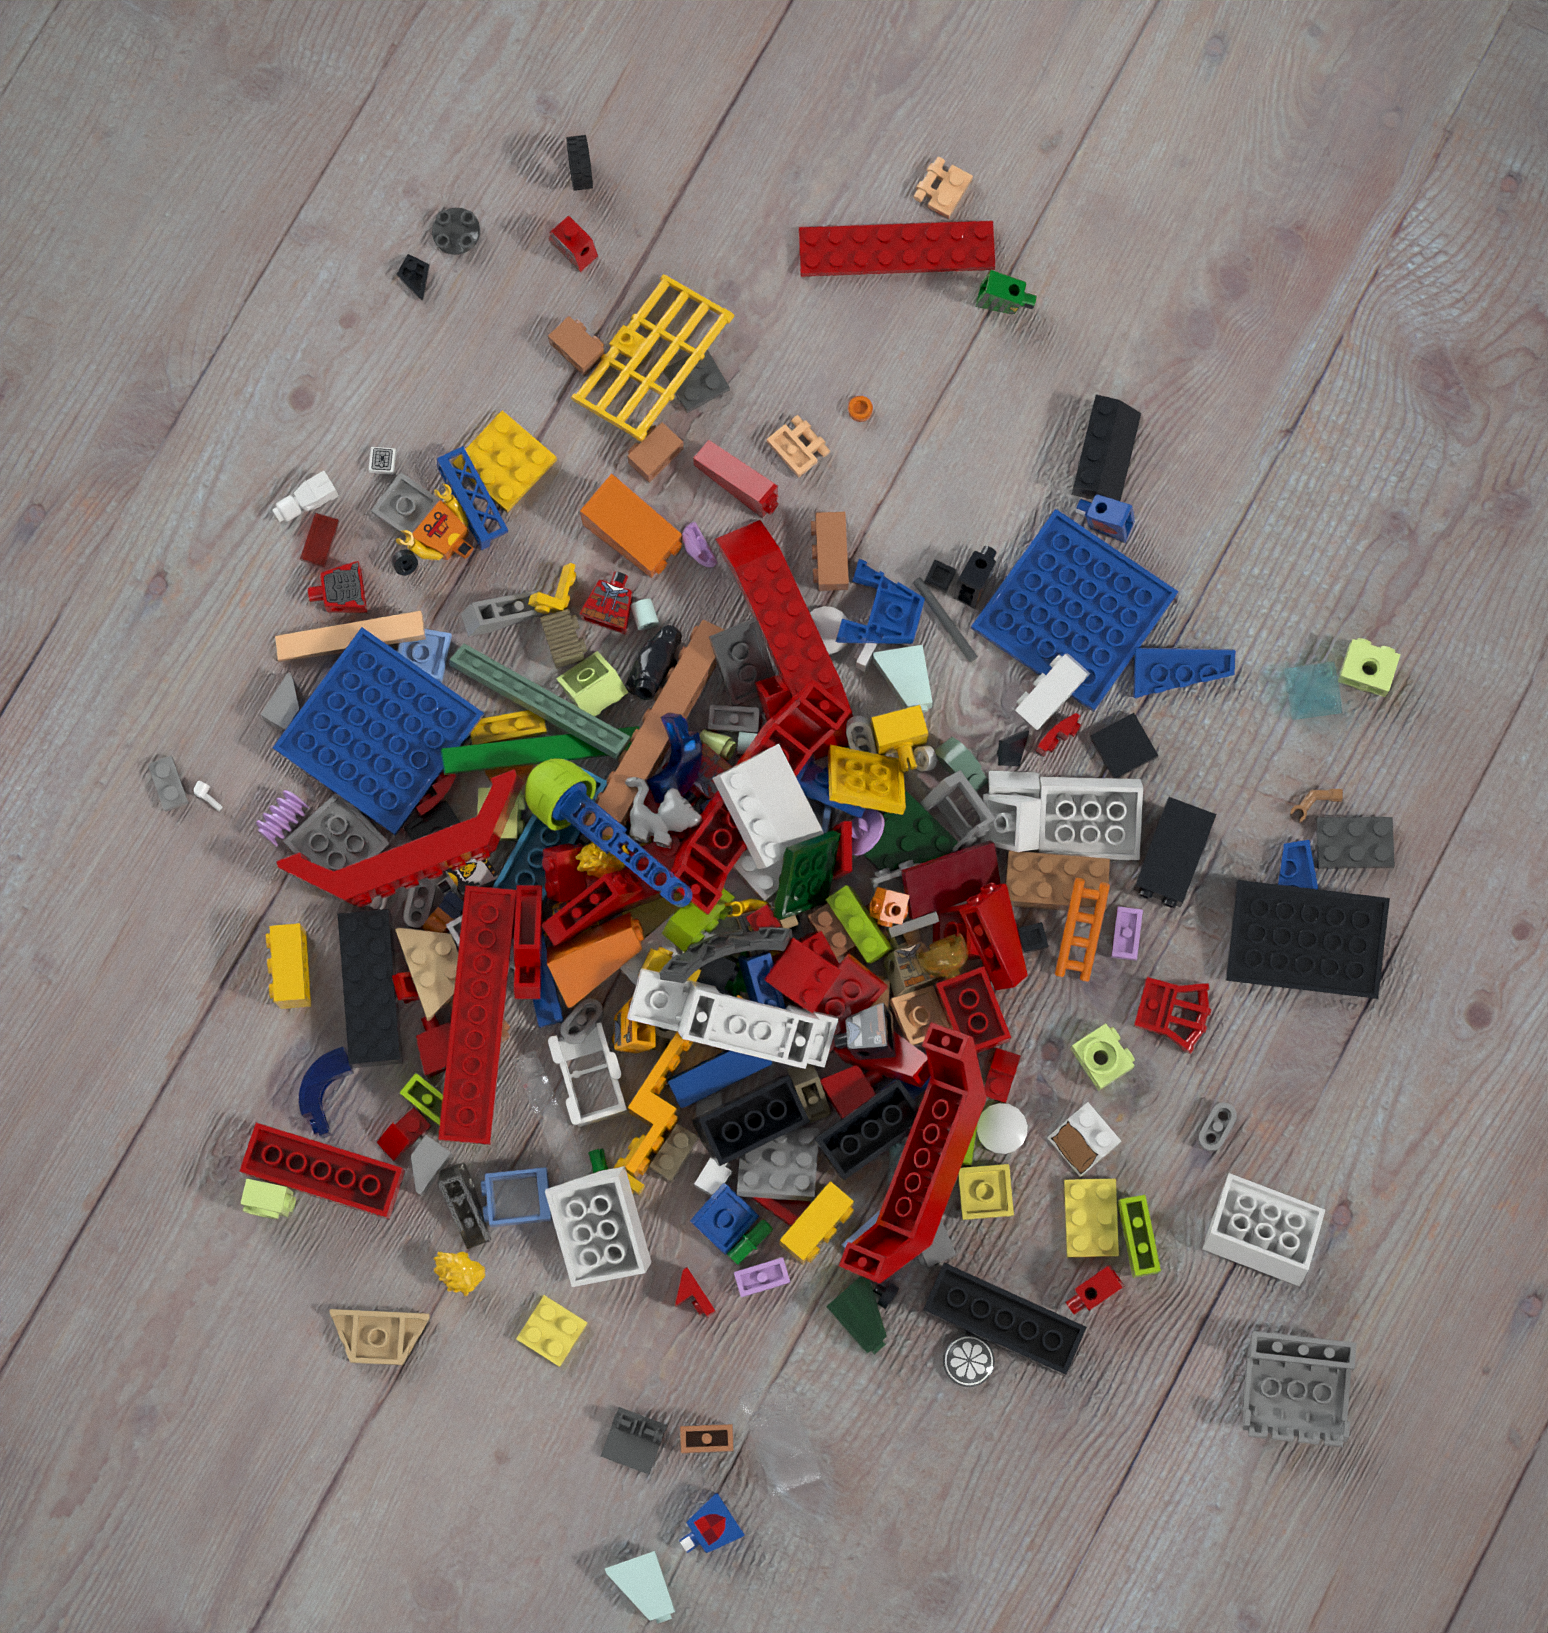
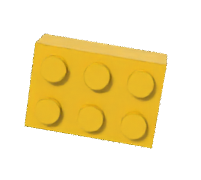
[266,923,311,1009]
[779,1181,854,1265]

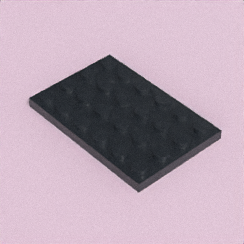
[1225,880,1390,999]

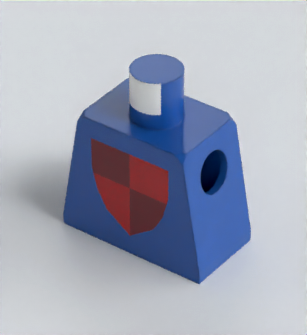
[1076,495,1135,543]
[679,1493,745,1553]

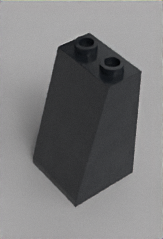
[1133,797,1217,908]

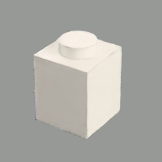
[694,1158,733,1196]

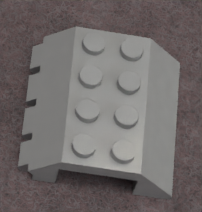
[1242,1331,1357,1447]

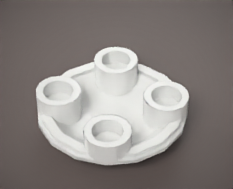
[810,606,848,654]
[977,1103,1028,1154]

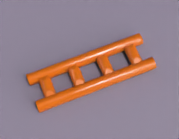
[1055,878,1110,982]

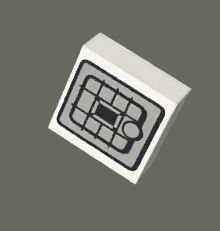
[369,447,396,475]

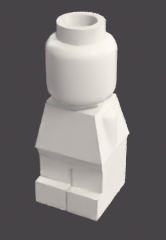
[272,471,339,522]

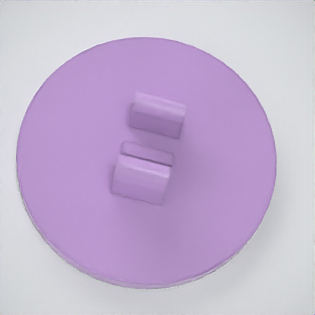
[852,809,884,856]

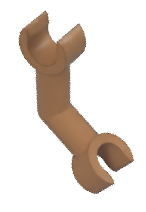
[1290,789,1343,823]

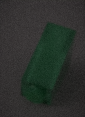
[826,1276,887,1355]

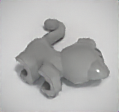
[625,777,702,848]

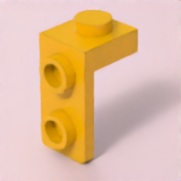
[528,563,576,614]
[613,1134,646,1195]

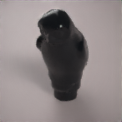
[624,625,682,700]

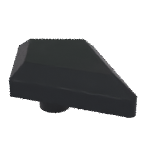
[396,254,430,300]
[997,730,1029,767]

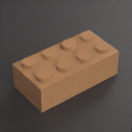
[1005,851,1110,913]

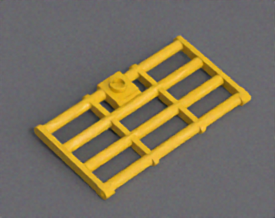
[571,274,735,442]

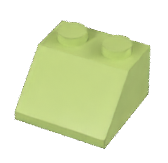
[556,651,628,717]

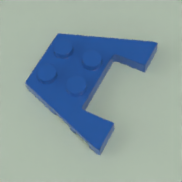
[835,559,925,644]

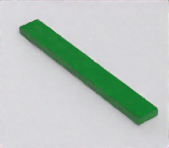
[441,726,640,775]

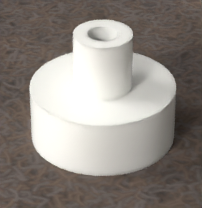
[913,745,938,772]

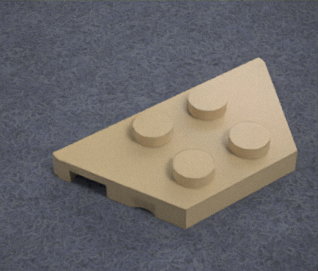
[395,928,458,1021]
[330,1309,430,1365]

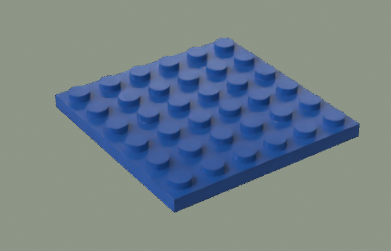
[971,509,1179,712]
[273,627,484,836]

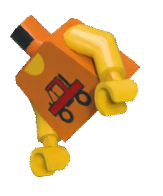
[396,483,474,560]

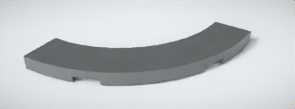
[659,927,792,983]

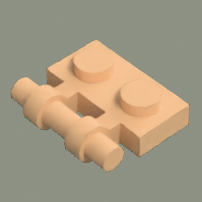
[913,157,973,219]
[767,415,830,478]

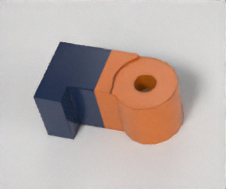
[422,890,464,933]

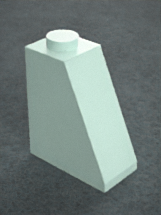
[873,645,933,713]
[605,1551,676,1624]

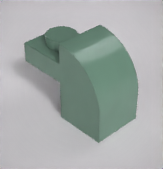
[935,737,989,792]

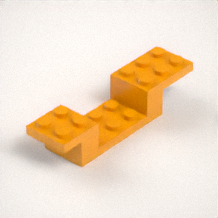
[626,995,743,1178]

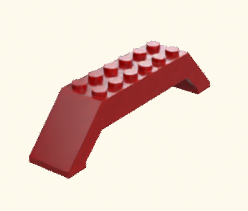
[715,520,853,761]
[671,680,851,915]
[276,769,524,907]
[839,1022,986,1283]

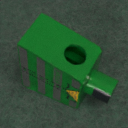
[975,270,1037,315]

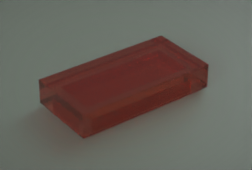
[300,513,340,567]

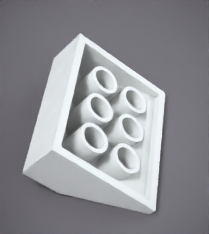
[712,744,824,869]
[1039,777,1143,860]
[545,1166,651,1287]
[1202,1173,1325,1286]

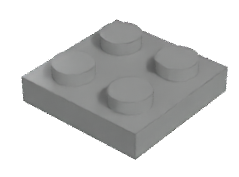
[371,472,440,537]

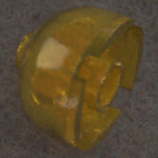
[916,933,968,979]

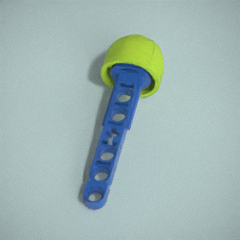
[525,759,692,907]

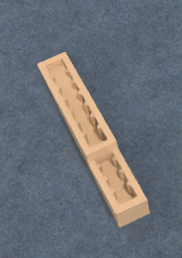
[275,611,426,661]

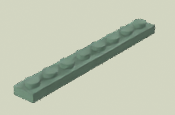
[450,643,630,759]

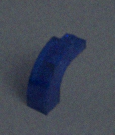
[647,712,702,804]
[299,1046,354,1139]

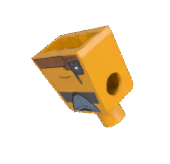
[612,997,656,1053]

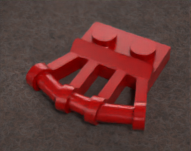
[1133,977,1212,1054]

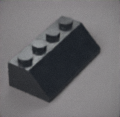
[1071,394,1141,501]
[692,1075,810,1166]
[814,1079,919,1181]

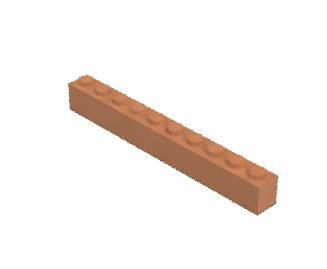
[585,620,724,837]

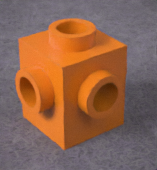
[869,887,909,927]

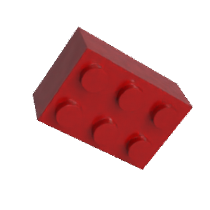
[935,966,1011,1054]

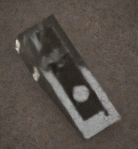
[437,1162,491,1249]

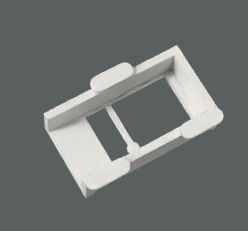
[548,1022,628,1127]

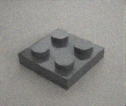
[663,349,730,413]

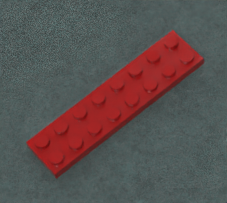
[799,221,995,277]

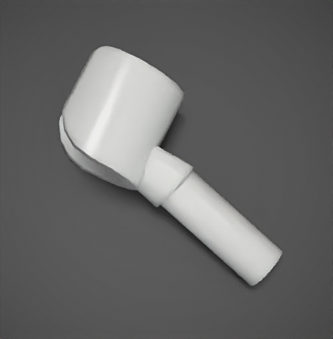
[194,781,223,811]

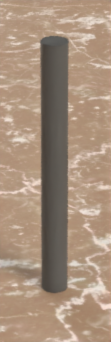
[913,577,978,662]

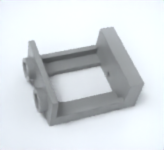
[920,770,995,852]

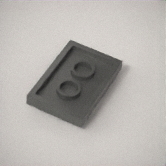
[709,618,775,706]
[1316,817,1395,869]

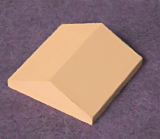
[889,985,950,1046]

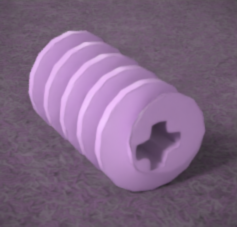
[256,790,310,847]

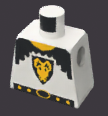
[437,859,499,897]

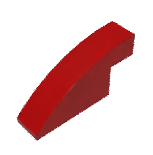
[513,885,542,999]

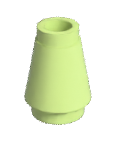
[698,729,737,760]

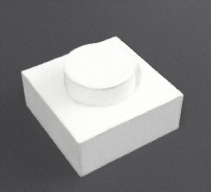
[854,643,877,672]

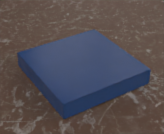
[690,1183,759,1255]

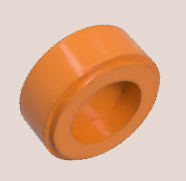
[848,396,873,422]

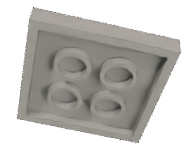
[283,793,391,871]
[737,1127,819,1201]

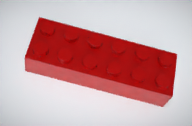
[239,1122,405,1220]

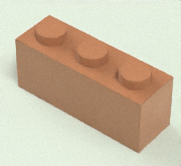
[811,511,849,591]

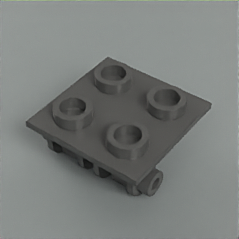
[601,1407,667,1474]

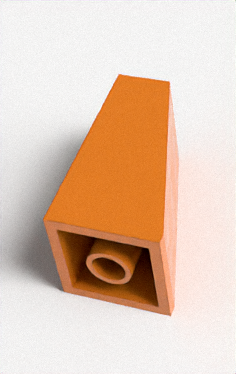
[580,473,683,578]
[547,912,644,1008]

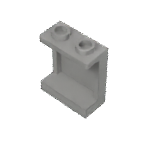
[869,860,939,938]

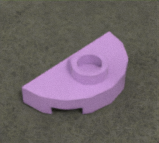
[682,521,718,568]

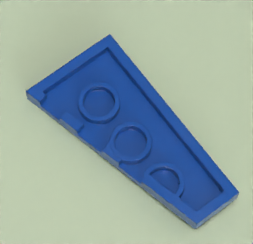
[1133,648,1236,698]

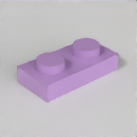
[1111,906,1143,961]
[734,1257,791,1298]

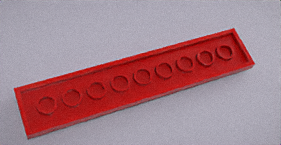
[438,886,517,1145]

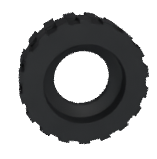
[566,135,593,191]

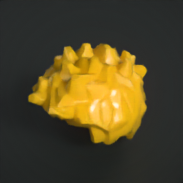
[576,834,629,879]
[433,1251,485,1296]

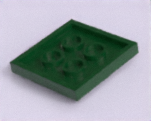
[862,791,959,871]
[773,830,841,920]

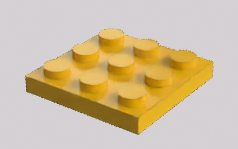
[452,410,557,513]
[828,745,906,815]

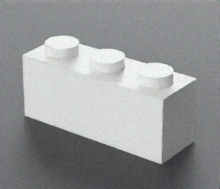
[1015,653,1090,730]

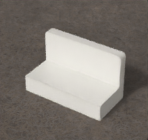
[988,771,1040,799]

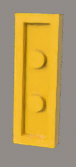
[471,710,547,745]

